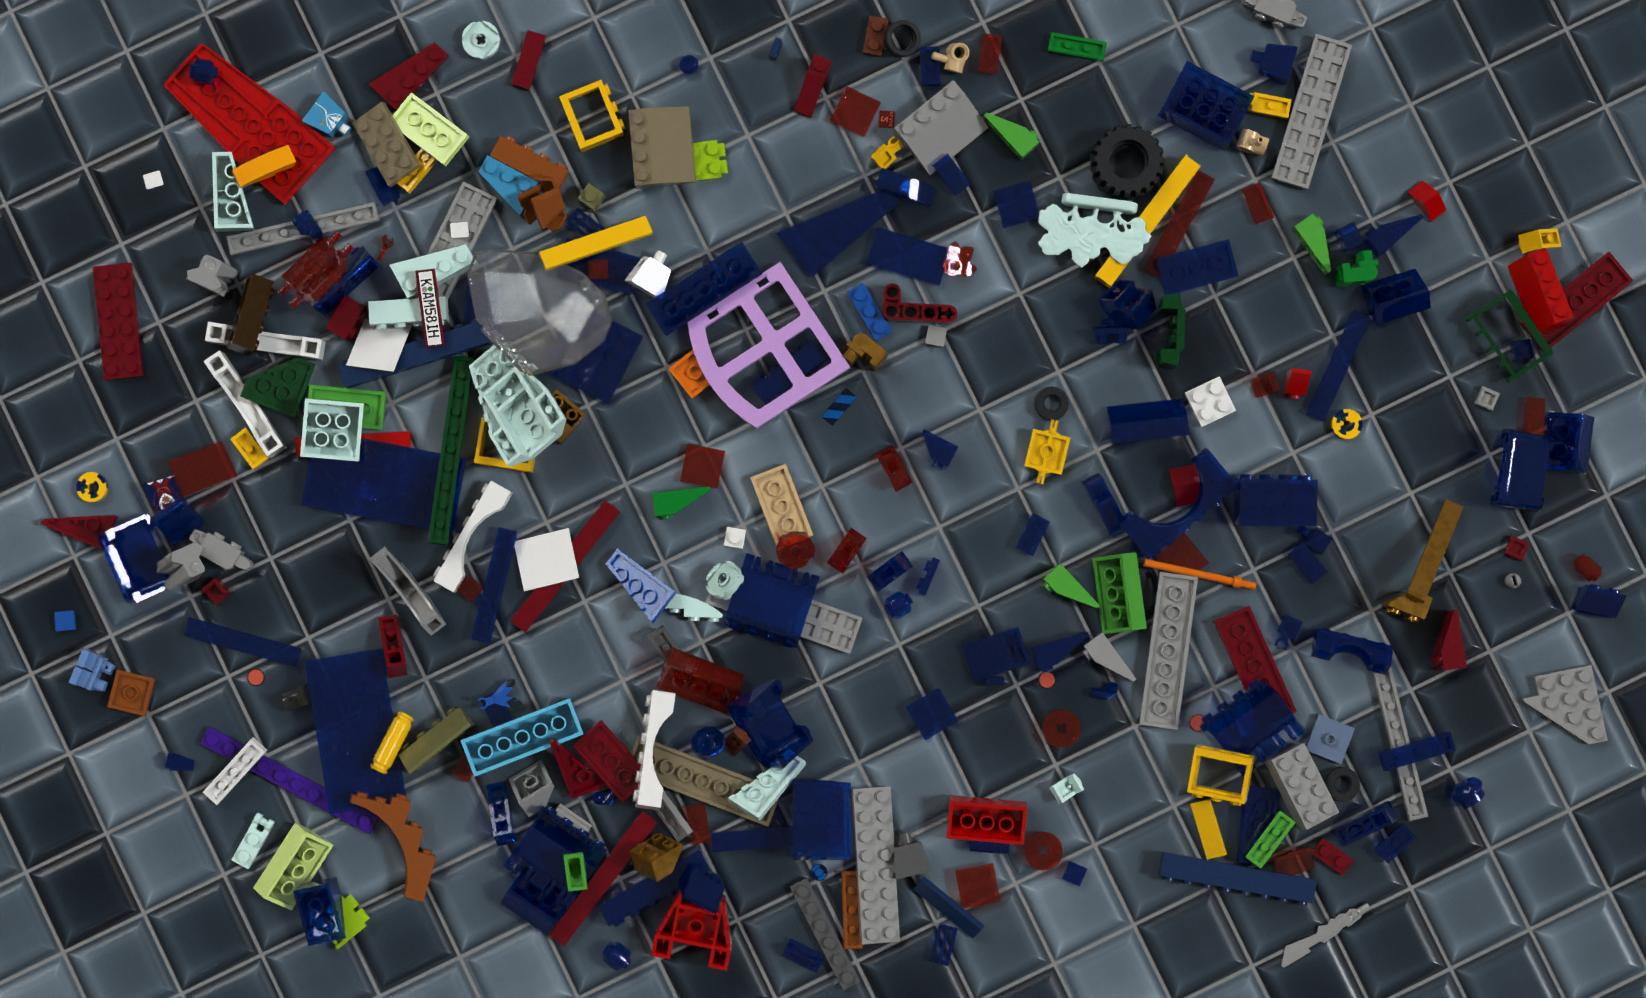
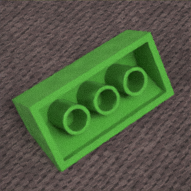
[1092,552,1147,634]

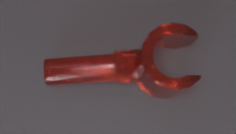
[376,235,394,262]

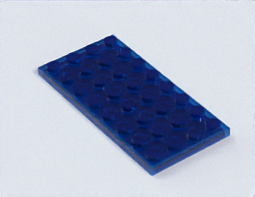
[301,438,467,534]
[304,648,406,815]

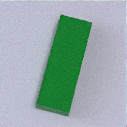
[1047,32,1107,62]

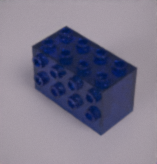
[1234,474,1318,526]

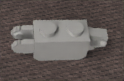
[1241,0,1307,29]
[189,529,254,571]

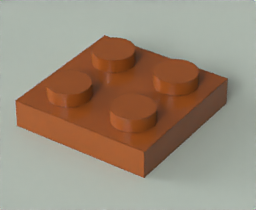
[107,669,156,716]

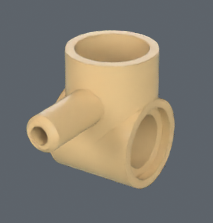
[931,43,969,74]
[1236,129,1269,156]

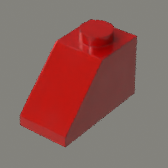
[1283,368,1312,400]

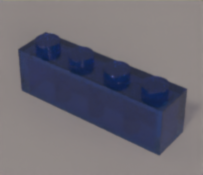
[752,340,827,405]

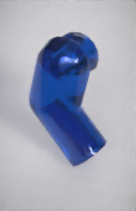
[1090,682,1118,700]

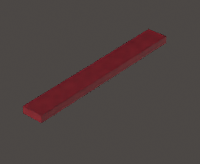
[510,500,620,633]
[549,811,658,946]

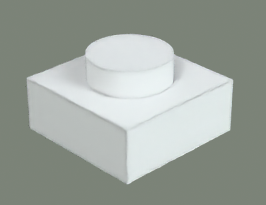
[724,527,746,549]

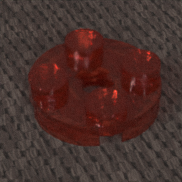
[776,531,815,569]
[1042,709,1081,748]
[1024,831,1063,870]

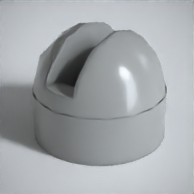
[1504,573,1521,589]

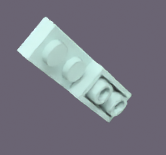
[665,594,723,622]

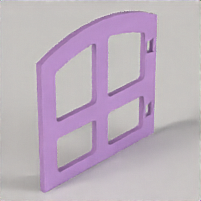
[687,262,850,429]

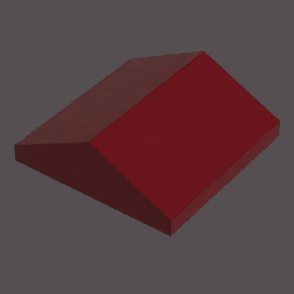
[1168,461,1215,507]

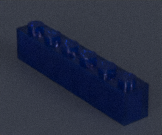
[598,848,712,927]

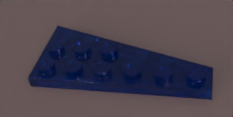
[776,188,900,277]

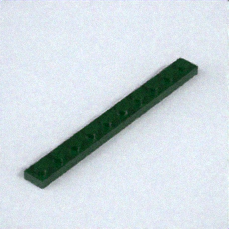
[428,355,474,546]

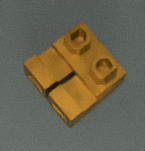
[843,333,888,371]

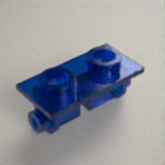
[782,938,825,973]

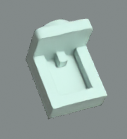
[1049,773,1084,804]

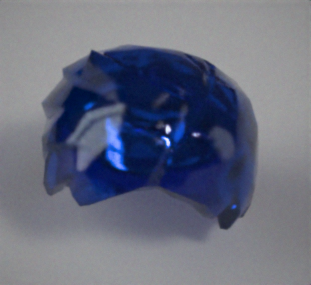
[691,726,725,761]

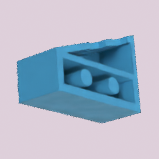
[478,155,539,218]

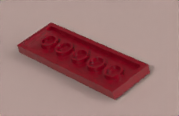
[1519,252,1633,353]
[93,262,144,381]
[1213,606,1297,727]

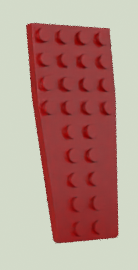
[164,44,336,205]

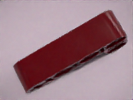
[882,283,958,324]

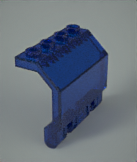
[724,553,820,648]
[1199,678,1306,777]
[503,806,607,910]

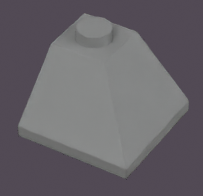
[508,759,554,817]

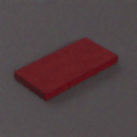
[572,720,641,803]

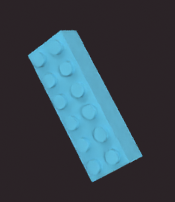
[460,698,584,777]

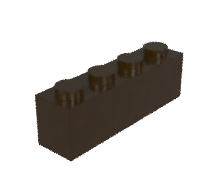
[227,273,274,356]

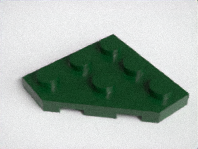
[240,357,316,418]

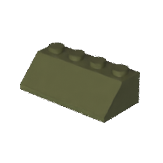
[398,706,476,774]

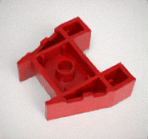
[651,887,732,971]

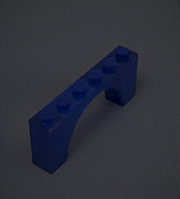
[1117,448,1238,559]

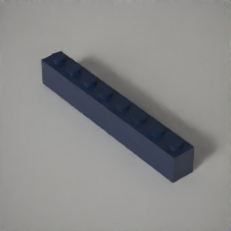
[338,318,493,388]
[1158,852,1317,906]

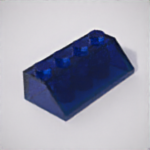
[1107,398,1190,445]

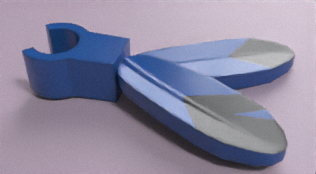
[477,679,522,709]

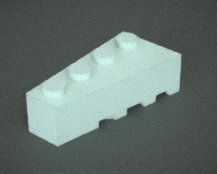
[212,152,254,232]
[389,244,478,299]

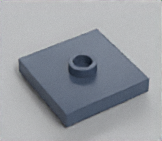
[1306,714,1355,764]

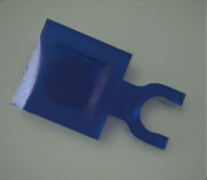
[1274,614,1303,650]

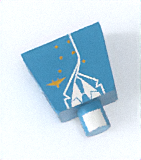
[302,92,352,137]

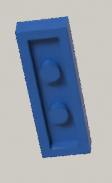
[847,283,892,342]

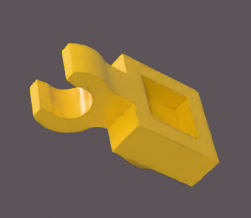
[870,136,903,171]

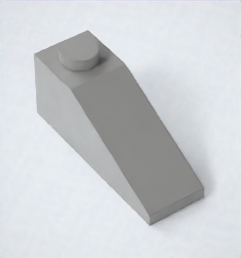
[1082,632,1137,682]

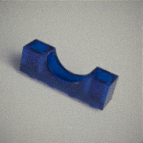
[1311,627,1393,675]

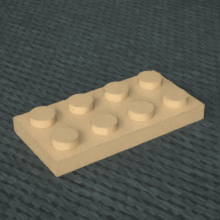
[750,464,814,549]

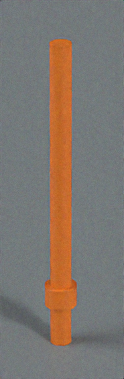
[1143,559,1256,590]

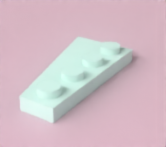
[728,751,806,821]

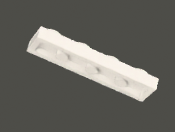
[203,737,267,805]

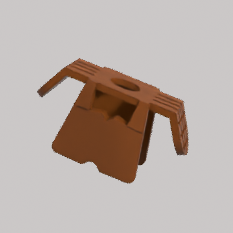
[518,174,567,232]

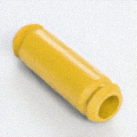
[371,711,414,775]

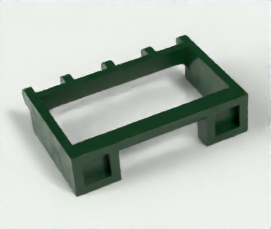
[1465,289,1554,383]

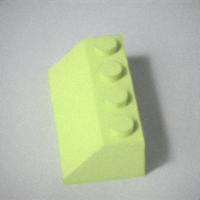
[253,822,334,911]

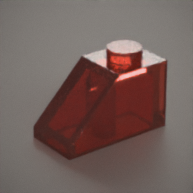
[876,445,913,491]
[827,528,867,574]

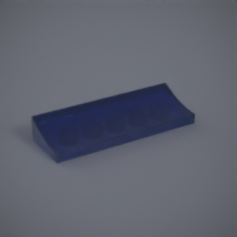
[645,241,762,336]

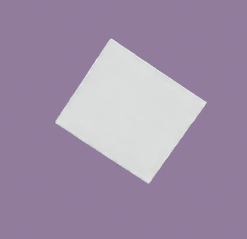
[346,319,412,372]
[514,528,579,591]

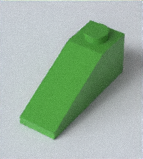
[983,113,1039,160]
[1292,214,1331,275]
[1042,563,1100,609]

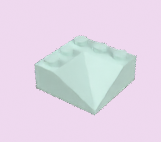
[300,399,364,461]

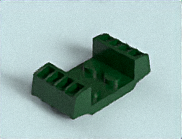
[1156,293,1186,370]

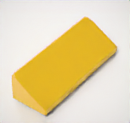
[1190,798,1227,860]

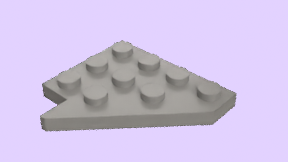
[1521,665,1608,744]

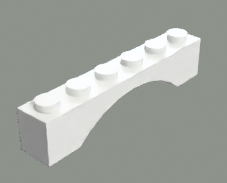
[205,322,326,361]
[204,350,287,458]
[433,481,513,593]
[633,690,676,810]

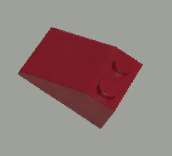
[1431,610,1467,671]

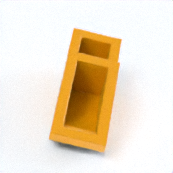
[232,145,296,188]

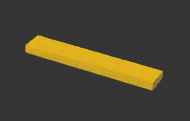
[539,216,653,271]

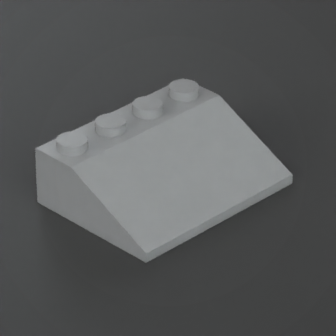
[894,80,989,175]

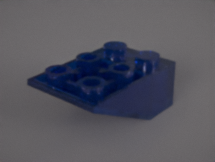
[962,627,1031,682]

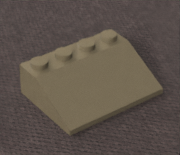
[628,106,696,189]

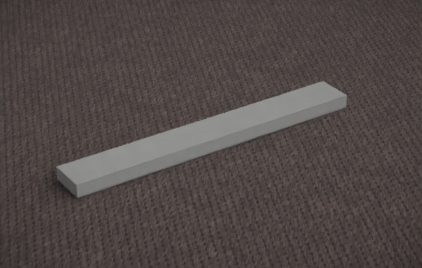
[226,202,380,256]
[1371,666,1428,821]

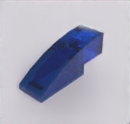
[876,168,936,207]
[1082,473,1128,536]

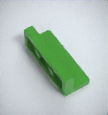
[1245,811,1296,869]

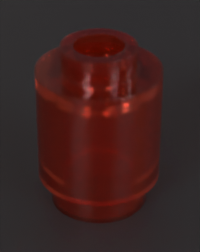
[1573,554,1602,582]

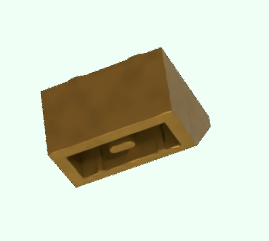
[552,389,586,445]
[1381,592,1433,622]
[630,832,683,882]

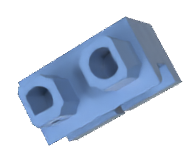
[68,649,116,691]

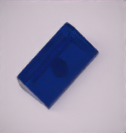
[365,167,401,207]

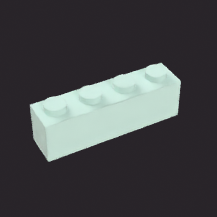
[368,296,449,329]

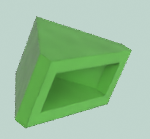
[563,852,588,892]

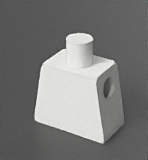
[625,250,671,299]

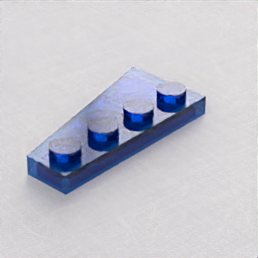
[1237,785,1281,864]

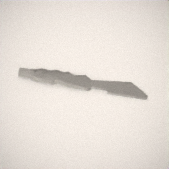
[1281,903,1371,967]

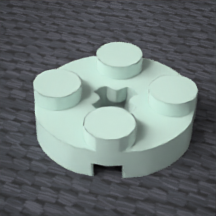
[462,21,501,60]
[706,561,744,600]

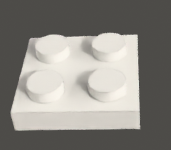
[1184,376,1236,427]

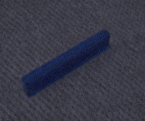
[1378,732,1456,771]

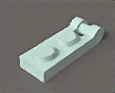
[231,813,275,869]

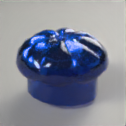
[1451,777,1486,809]

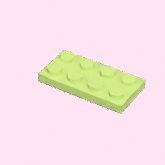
[393,92,469,167]

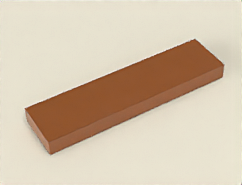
[841,870,863,949]

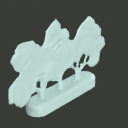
[1038,193,1151,268]

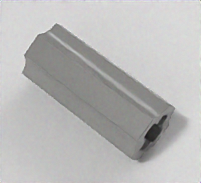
[551,804,592,839]

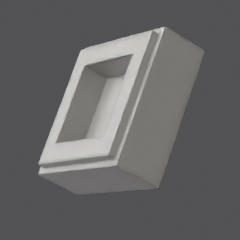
[925,325,947,348]
[1474,386,1500,412]

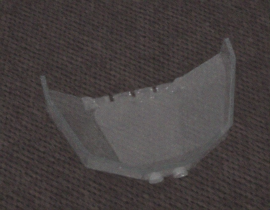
[467,249,612,376]

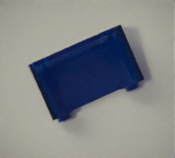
[1489,429,1554,512]
[97,513,170,603]
[727,678,814,769]

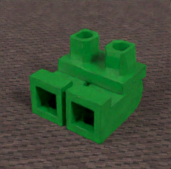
[1334,250,1378,288]

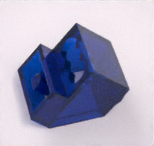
[1099,279,1157,330]

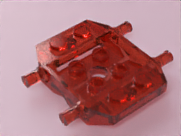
[277,231,354,309]

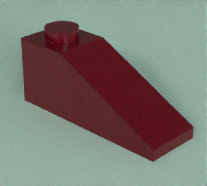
[794,54,832,118]
[378,614,407,679]

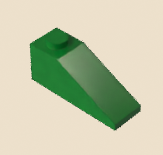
[652,486,711,520]

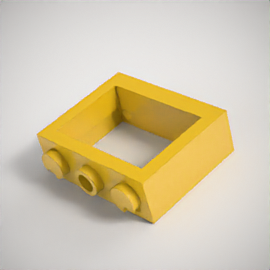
[559,79,625,152]
[474,417,535,473]
[1187,744,1255,806]

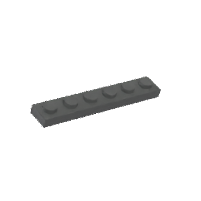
[790,878,860,990]

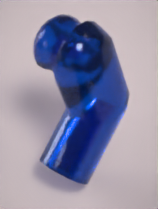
[592,790,617,805]

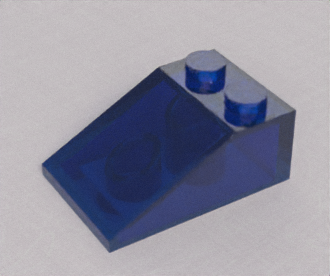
[293,877,346,946]

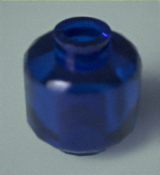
[189,59,218,84]
[883,591,913,620]
[602,942,631,971]

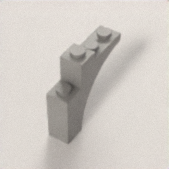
[370,547,446,636]

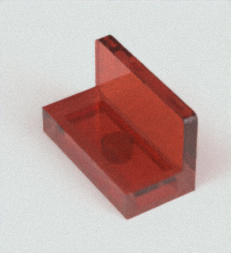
[1271,846,1315,875]

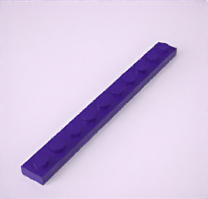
[200,726,379,834]

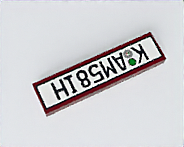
[415,268,445,348]

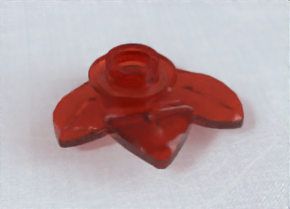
[943,241,977,277]

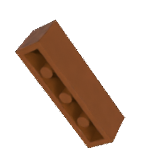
[490,135,570,191]

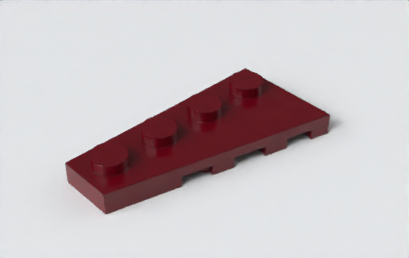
[369,42,449,111]

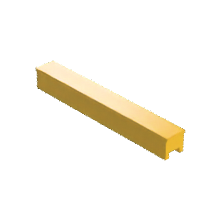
[1094,154,1201,288]

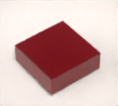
[1503,536,1530,561]

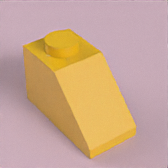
[1518,228,1562,254]

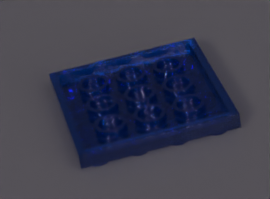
[541,302,644,405]

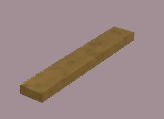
[1405,499,1464,604]

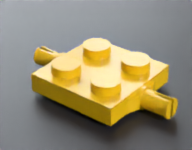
[1024,419,1070,484]

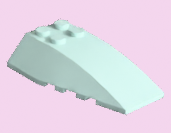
[469,342,567,467]

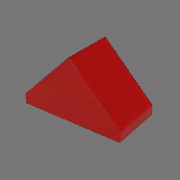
[1407,181,1446,222]

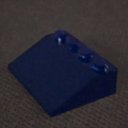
[1158,61,1255,151]
[306,246,381,316]
[793,779,851,860]

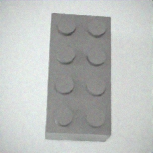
[1264,743,1339,831]

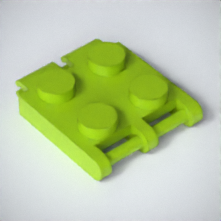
[693,140,728,182]
[313,894,370,950]

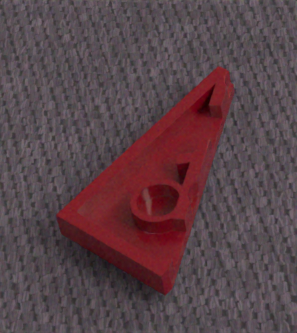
[40,515,118,550]
[549,738,606,799]

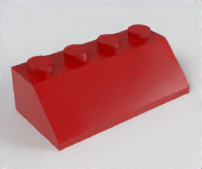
[1507,248,1574,334]
[946,795,1027,845]

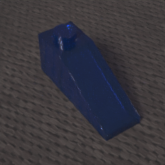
[1363,214,1424,257]
[1031,632,1089,672]
[486,781,517,846]
[1334,800,1398,847]

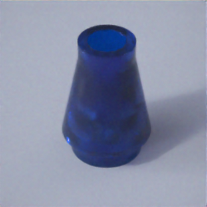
[165,752,195,771]

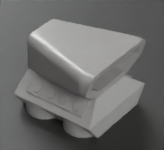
[186,255,238,297]
[157,542,205,592]

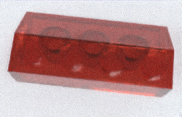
[656,647,744,714]

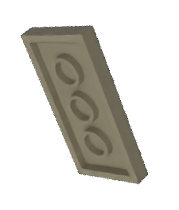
[352,102,421,187]

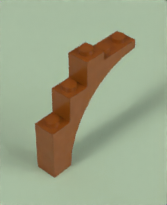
[349,791,436,902]

